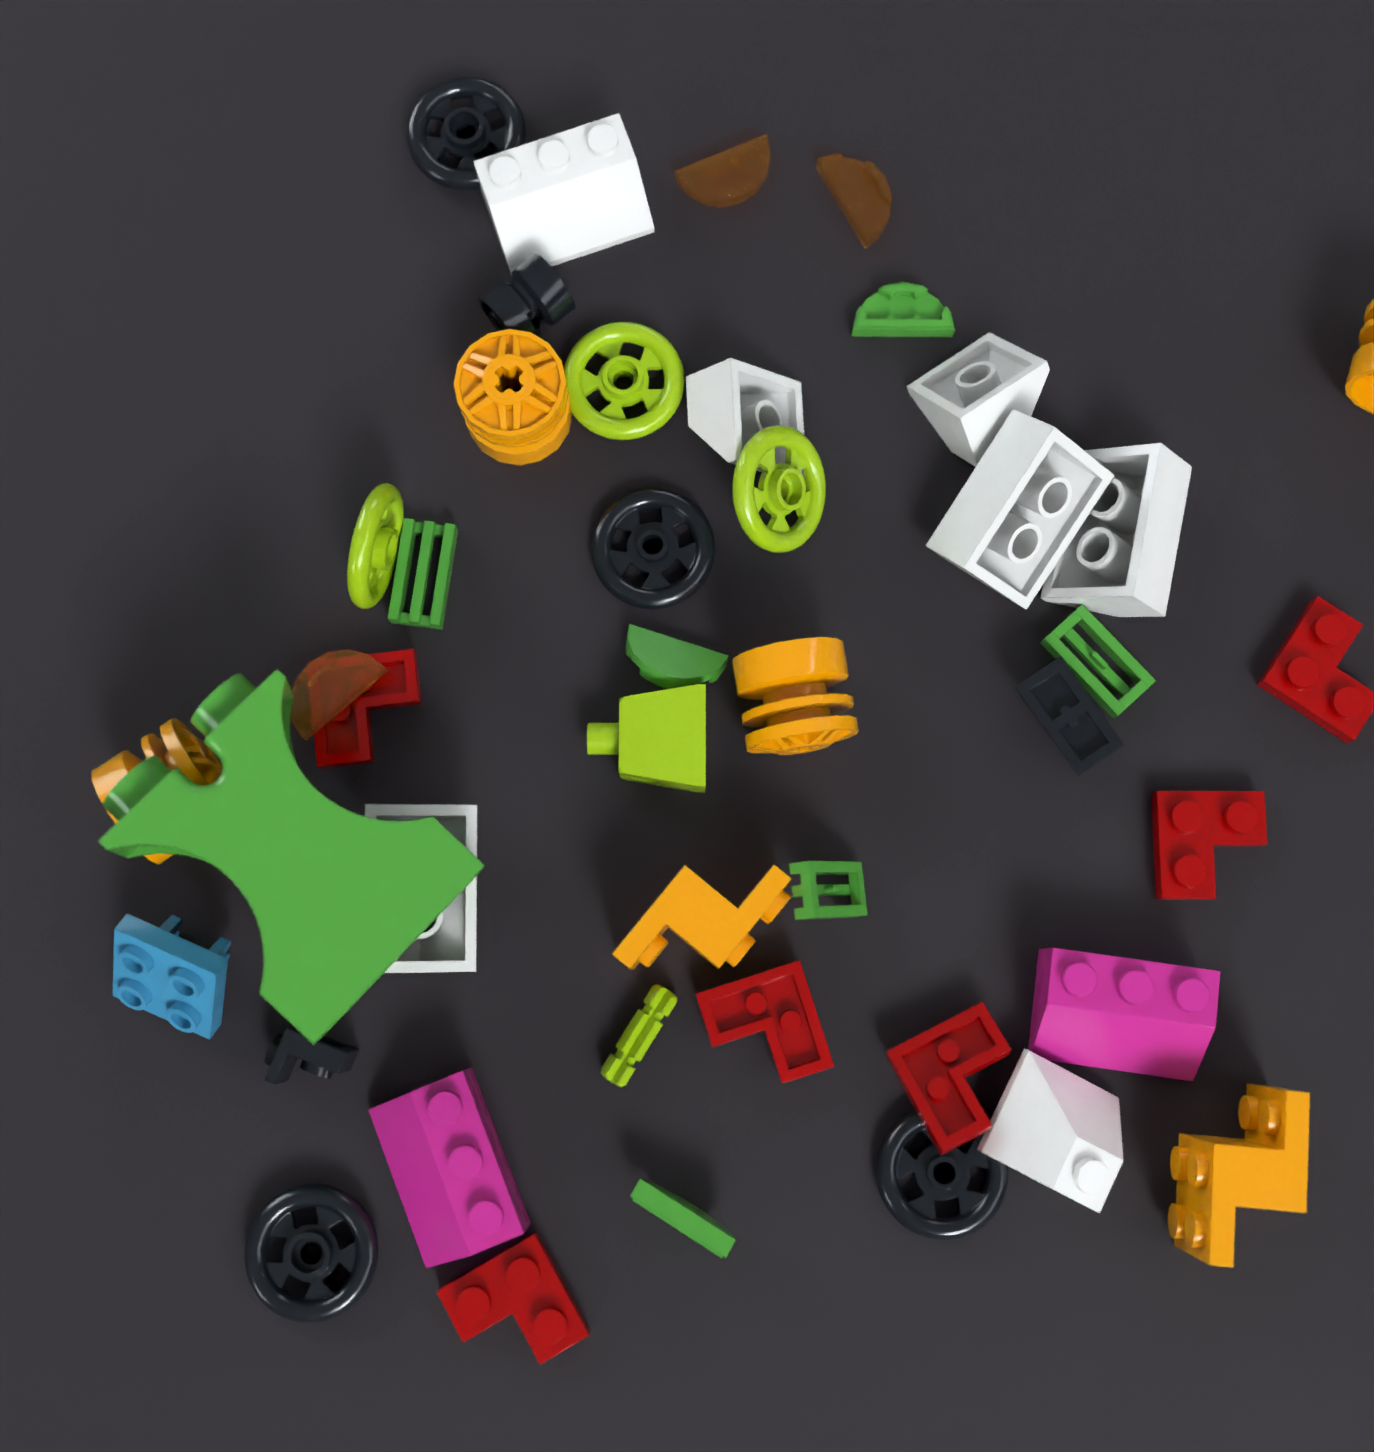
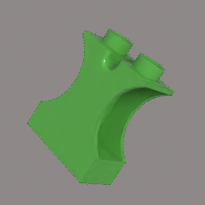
[98,669,485,1044]

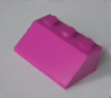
[1028,948,1221,1081]
[368,1067,531,1268]

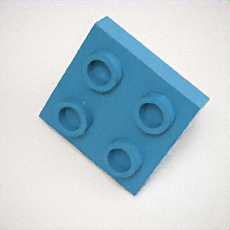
[113,913,231,1040]

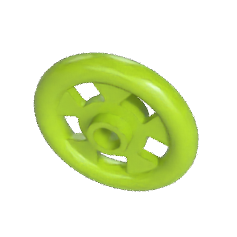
[564,322,685,440]
[732,425,826,553]
[347,483,404,609]

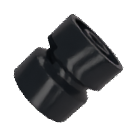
[477,253,576,337]

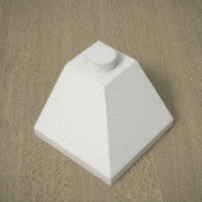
[907,332,1050,467]
[686,358,804,477]
[977,1048,1123,1213]

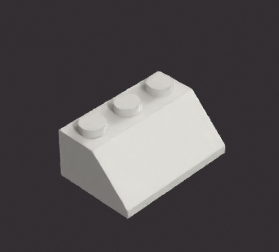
[473,113,655,276]
[926,409,1114,610]
[1041,443,1192,617]
[365,804,477,973]

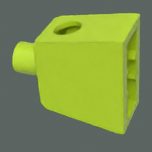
[587,684,706,793]

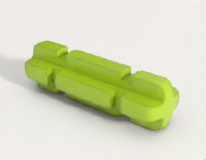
[601,984,678,1087]

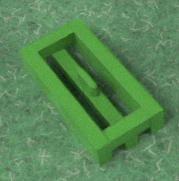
[388,518,458,630]
[1040,604,1156,719]
[789,861,868,920]

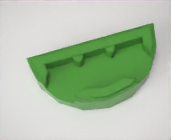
[851,282,955,337]
[625,624,729,689]
[630,1178,736,1258]

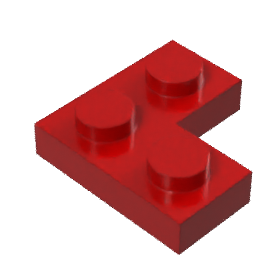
[1256,596,1374,743]
[308,649,422,769]
[1151,791,1267,900]
[696,960,835,1084]
[886,1001,1012,1155]
[437,1231,590,1365]

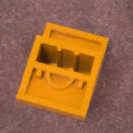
[612,865,792,970]
[1168,1083,1310,1267]

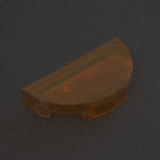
[675,134,771,207]
[816,153,892,249]
[291,649,388,740]

